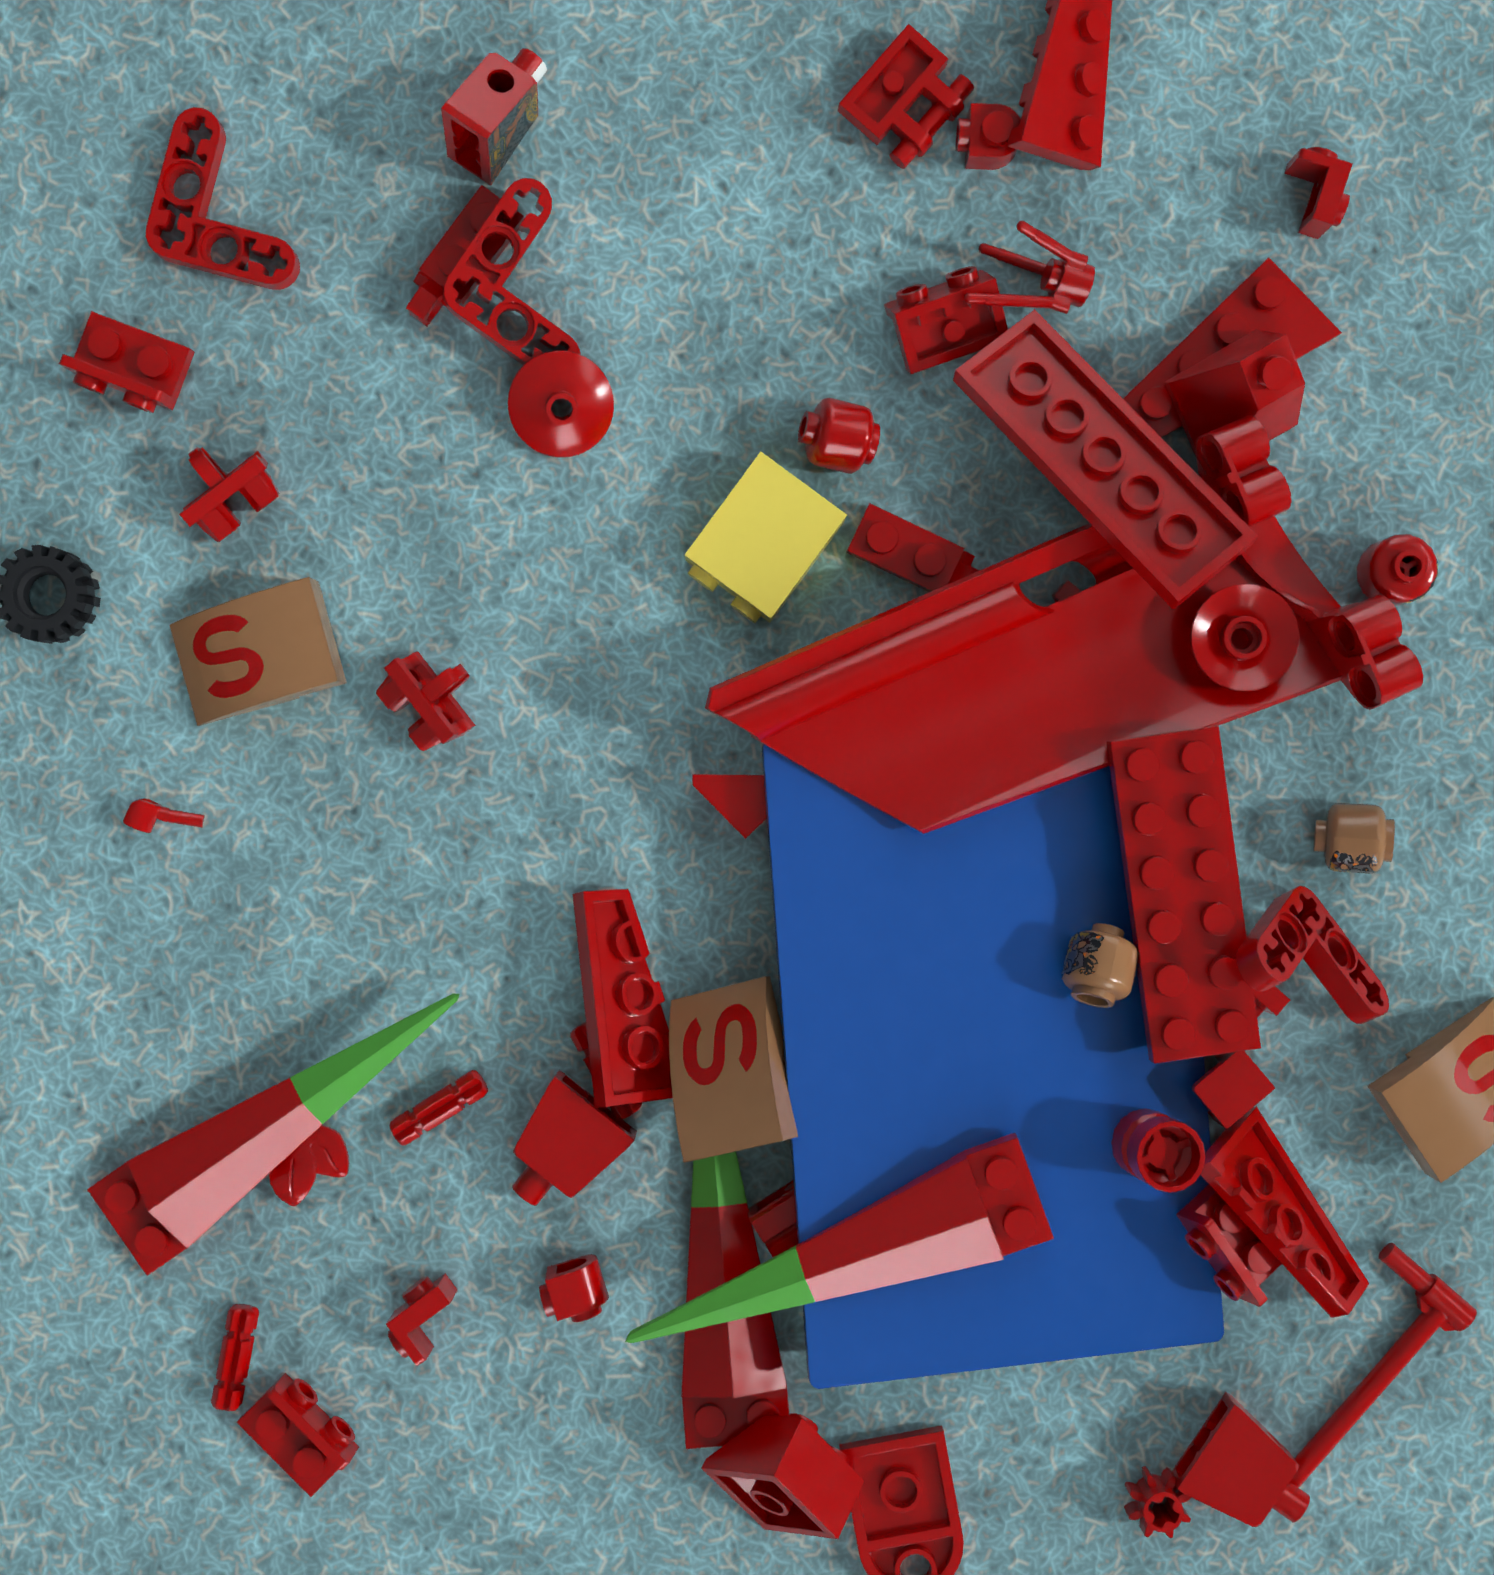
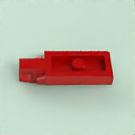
[406,185,525,327]
[846,503,980,592]

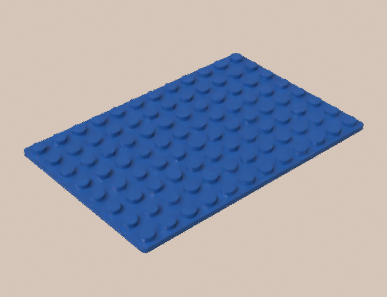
[762,744,1224,1389]

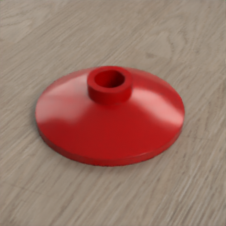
[508,350,614,457]
[1190,584,1300,692]

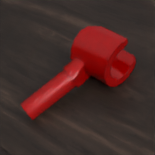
[123,798,205,833]

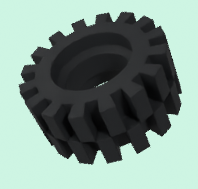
[0,545,101,644]

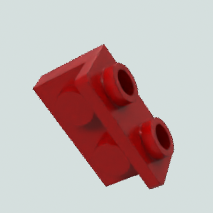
[884,266,1008,374]
[59,311,195,413]
[1176,1184,1282,1307]
[237,1373,359,1497]

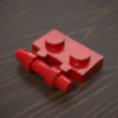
[838,24,974,169]

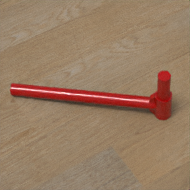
[1290,1243,1477,1487]

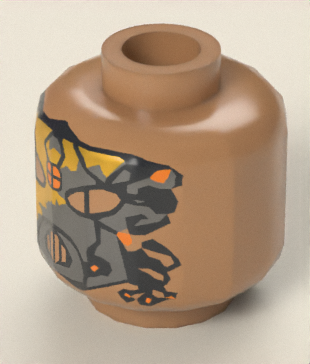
[1314,803,1395,874]
[1062,923,1138,1008]

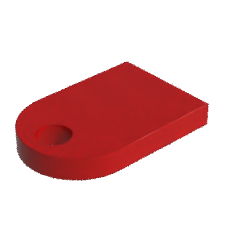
[839,1425,964,1575]

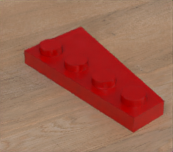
[1007,0,1112,170]
[1123,257,1342,438]
[572,889,673,1108]
[1200,1106,1369,1318]

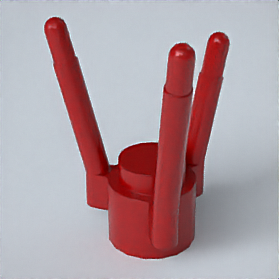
[964,221,1095,314]

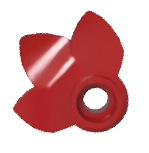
[269,1125,349,1207]

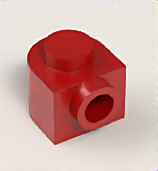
[956,103,1021,170]
[539,1254,609,1322]

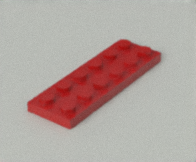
[953,309,1258,610]
[1106,726,1261,1064]

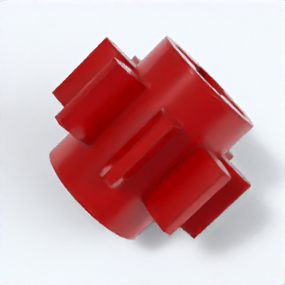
[1124,1466,1192,1538]

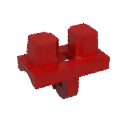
[179,447,280,542]
[376,651,476,751]

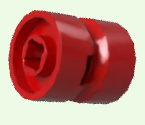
[1111,1108,1206,1193]

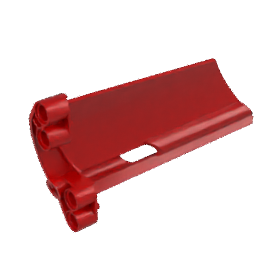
[705,415,1423,834]

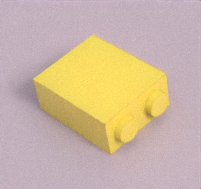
[684,451,847,623]

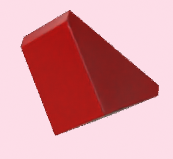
[692,774,767,839]

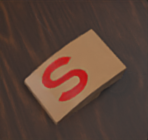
[170,577,347,726]
[669,976,798,1163]
[1367,997,1494,1183]

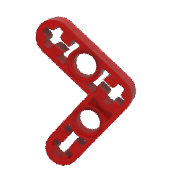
[145,107,300,290]
[443,178,581,365]
[1236,886,1389,1024]

